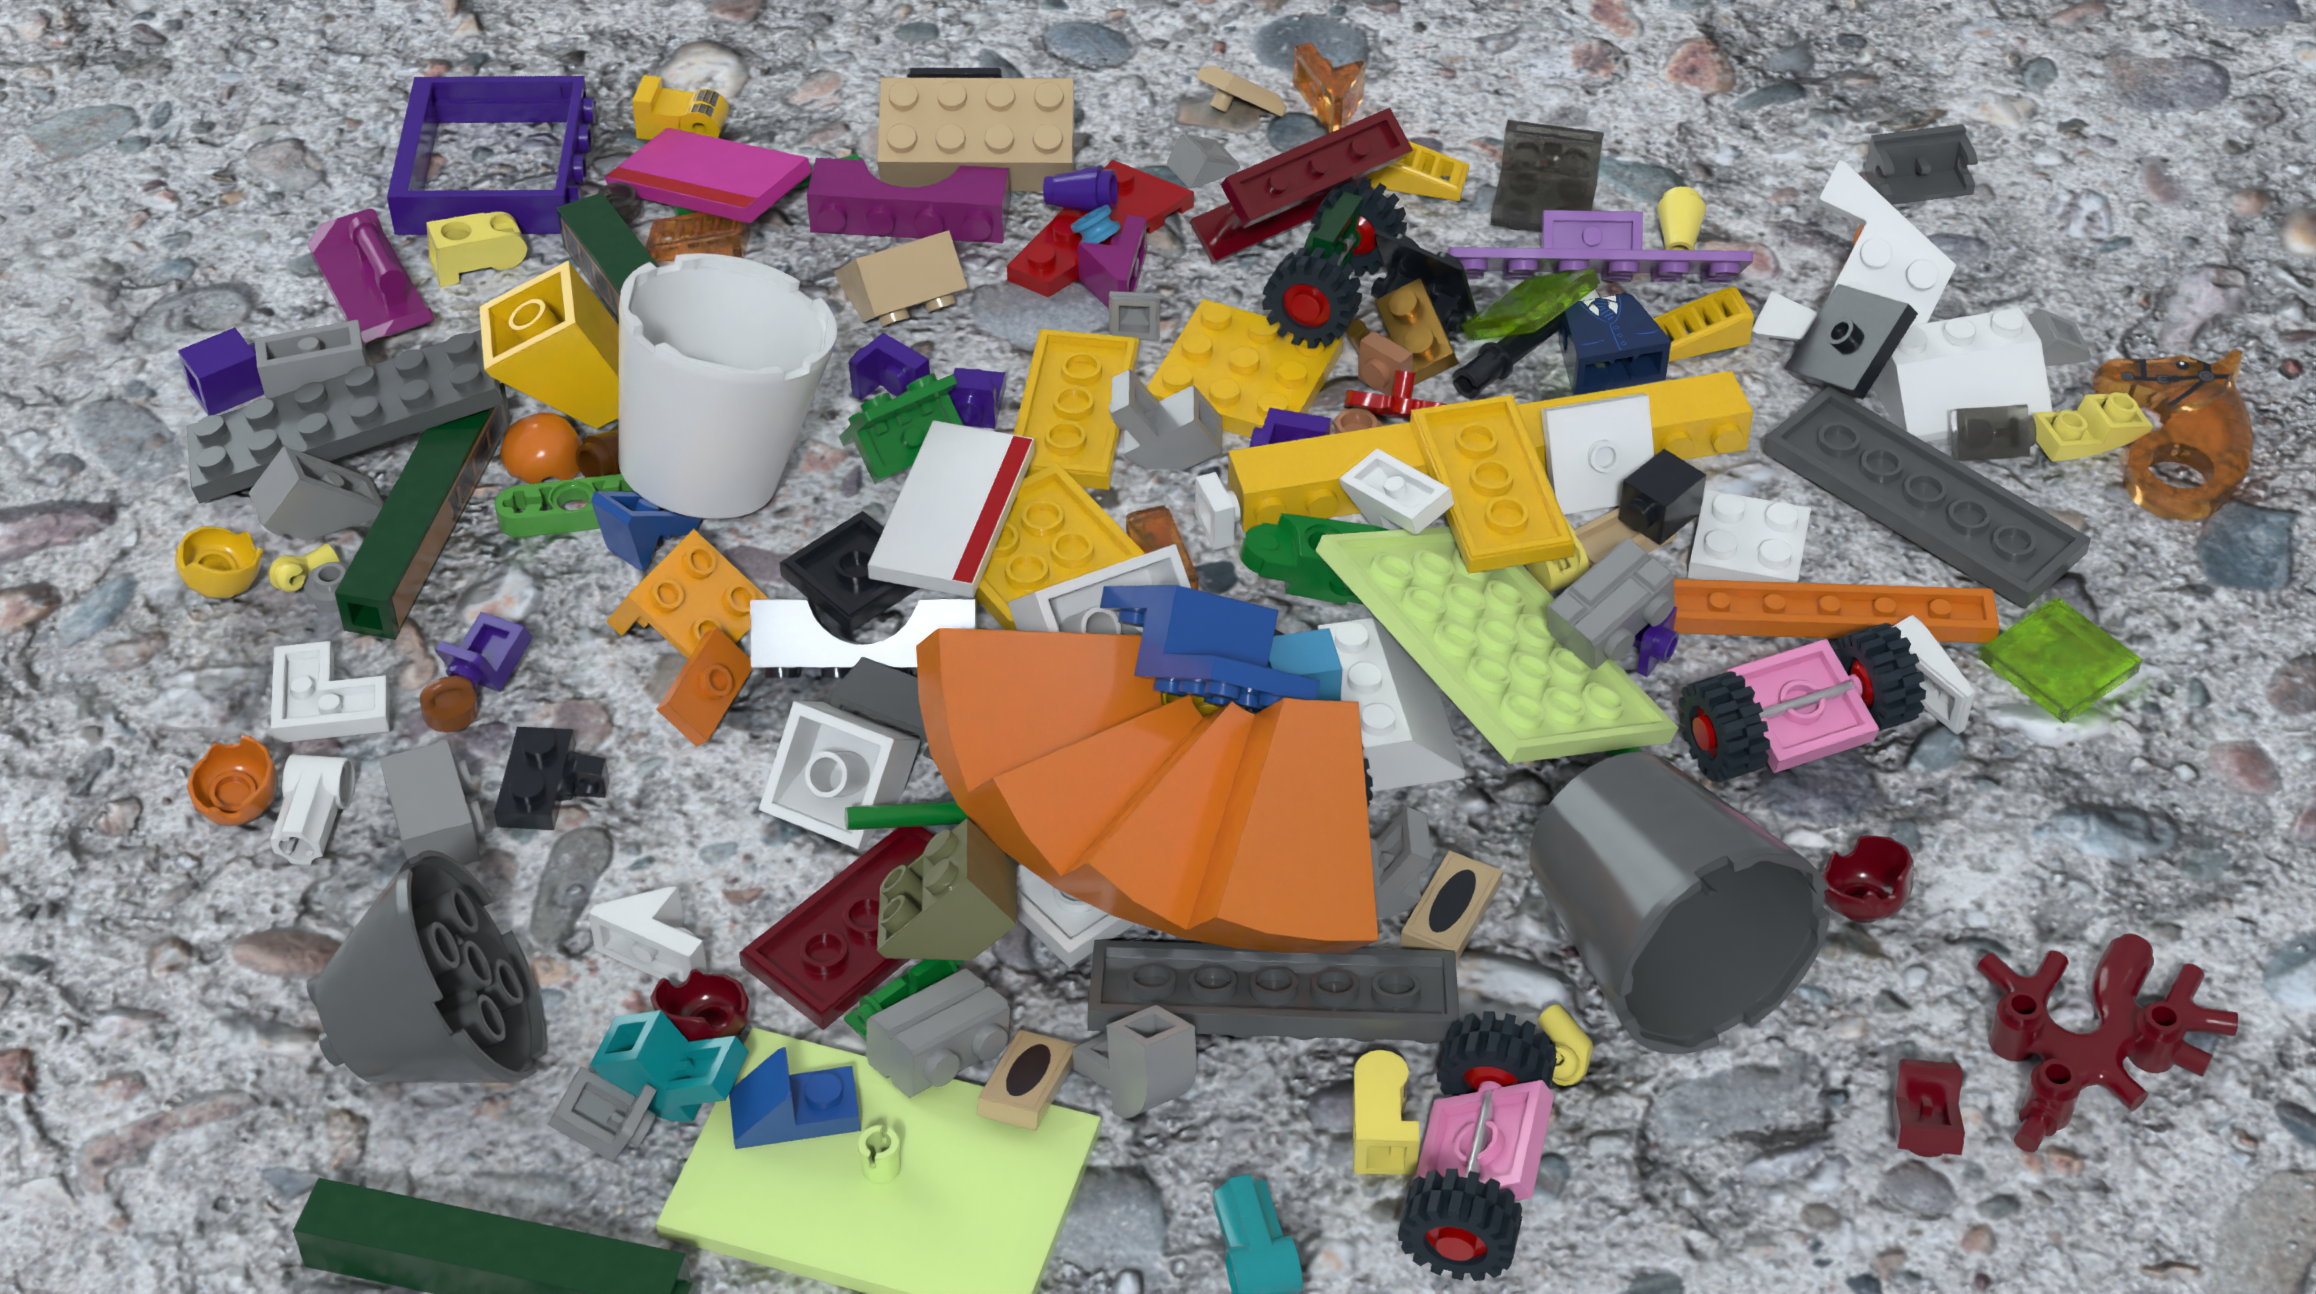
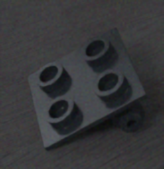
[1371,229,1478,334]

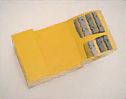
[632,75,729,140]

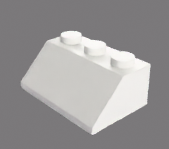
[1872,307,2053,442]
[1008,544,1191,635]
[1318,618,1465,792]

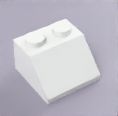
[758,701,920,849]

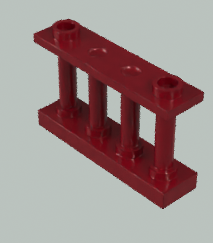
[1190,107,1413,264]

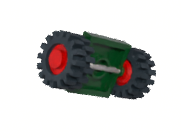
[1262,178,1407,348]

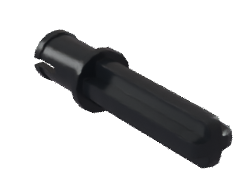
[1452,302,1563,399]

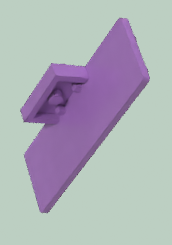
[1447,210,1753,283]

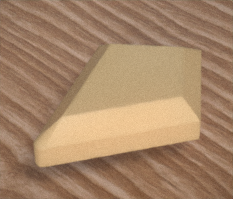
[1196,65,1287,117]

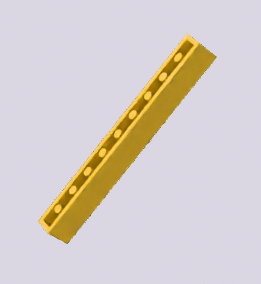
[1228,370,1753,532]

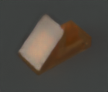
[1293,42,1366,133]

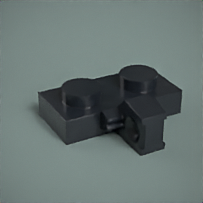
[494,726,609,830]

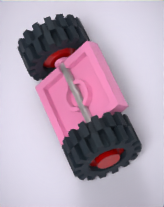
[1679,623,1926,783]
[1398,1011,1557,1281]

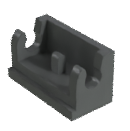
[1864,124,1978,205]
[830,657,933,760]

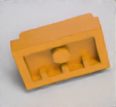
[606,529,769,659]

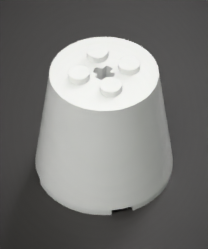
[618,253,837,519]

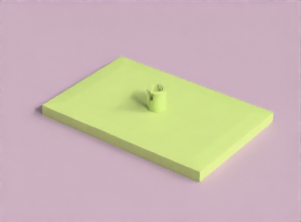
[1315,526,1679,764]
[656,1027,1102,1294]

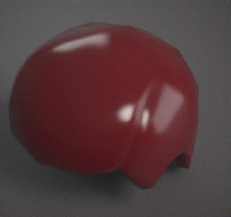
[1822,835,1914,923]
[650,969,751,1042]

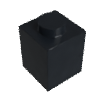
[1618,449,1707,545]

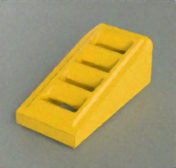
[1366,141,1470,201]
[1653,286,1754,362]

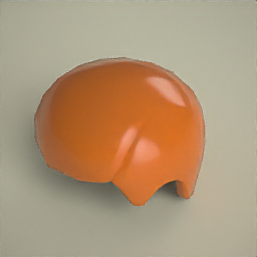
[499,412,583,484]
[187,735,279,826]

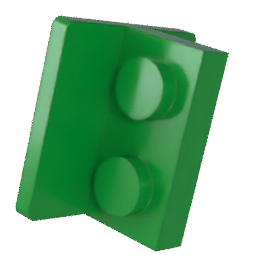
[839,373,964,484]

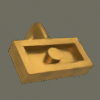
[1346,278,1459,385]

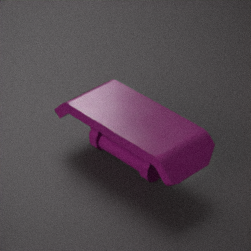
[307,209,435,344]

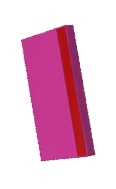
[605,128,812,224]

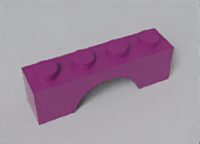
[807,158,1010,243]

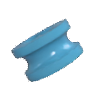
[1070,205,1121,244]

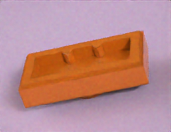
[656,627,753,747]

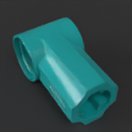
[1213,1174,1303,1294]

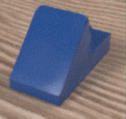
[591,491,701,571]
[729,1047,861,1149]

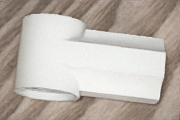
[270,754,355,865]

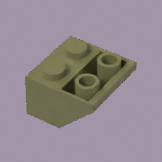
[877,818,1017,961]

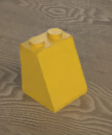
[479,260,619,429]

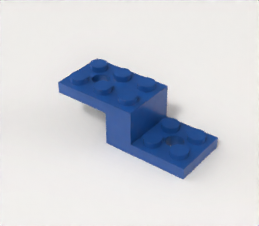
[1100,585,1320,710]

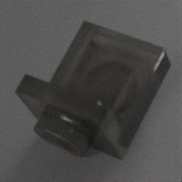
[1950,404,2036,461]

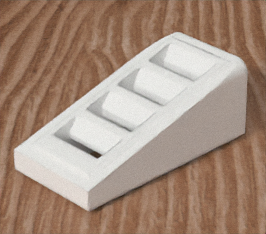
[1891,615,1975,735]

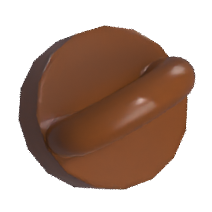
[420,675,479,733]

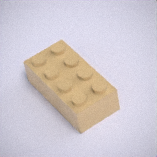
[877,77,1075,192]

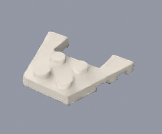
[1751,160,1956,344]

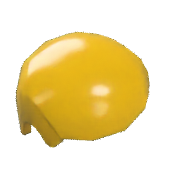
[175,526,263,599]

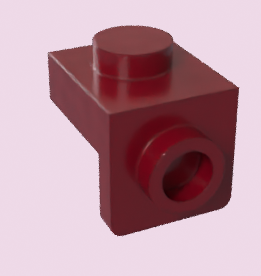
[1891,1058,1965,1157]

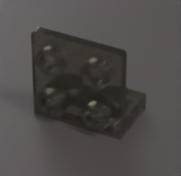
[1490,120,1604,232]

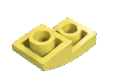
[2027,392,2153,462]

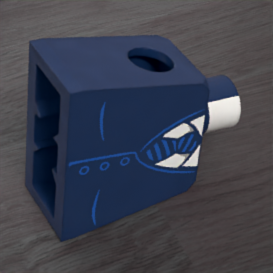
[1559,286,1671,396]

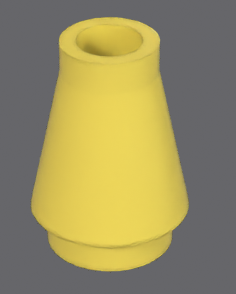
[1657,187,1706,250]

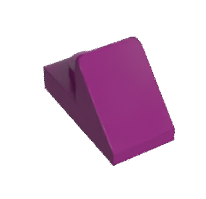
[1078,215,1146,309]

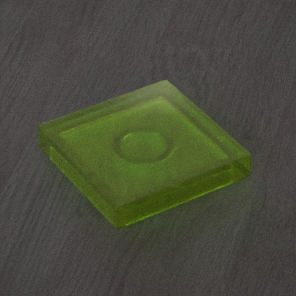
[1461,268,1600,341]
[1980,597,2143,723]

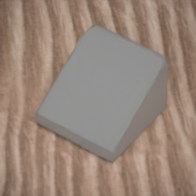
[1167,134,1240,188]
[2028,309,2091,366]

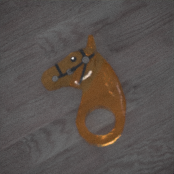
[2092,349,2253,521]

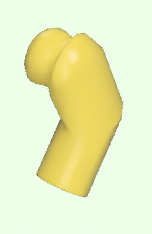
[268,543,340,592]
[1538,1004,1594,1086]

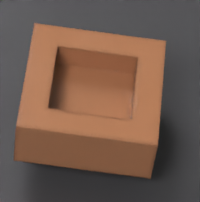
[1358,331,1413,396]

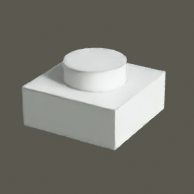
[1195,472,1241,550]

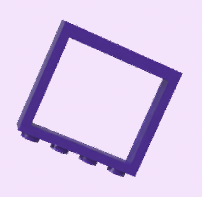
[387,76,597,235]

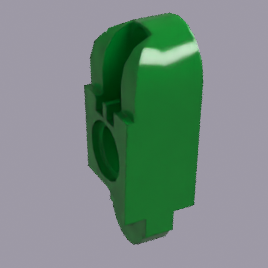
[1239,513,1388,605]

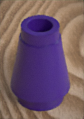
[1043,165,1118,212]

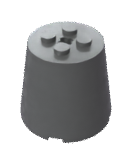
[1529,752,1830,1054]

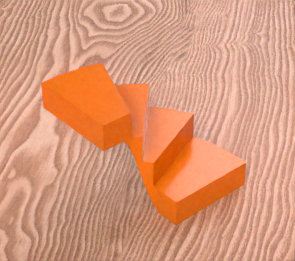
[916,628,1379,953]

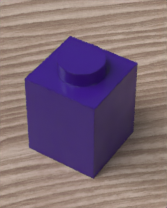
[178,327,264,416]

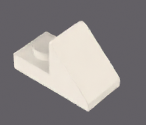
[1339,448,1455,535]
[588,886,708,986]

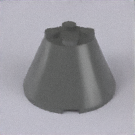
[307,850,546,1083]

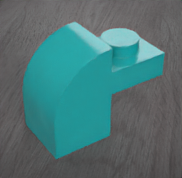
[590,1010,749,1122]

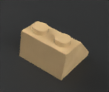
[834,230,968,327]

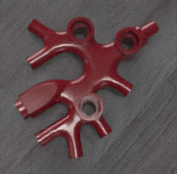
[1977,933,2238,1153]

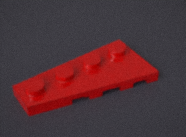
[1007,160,1194,298]

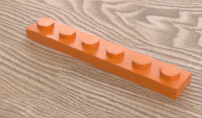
[1674,579,2000,643]

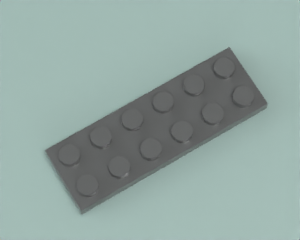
[187,330,503,504]
[1763,386,2091,609]
[1088,940,1460,1044]

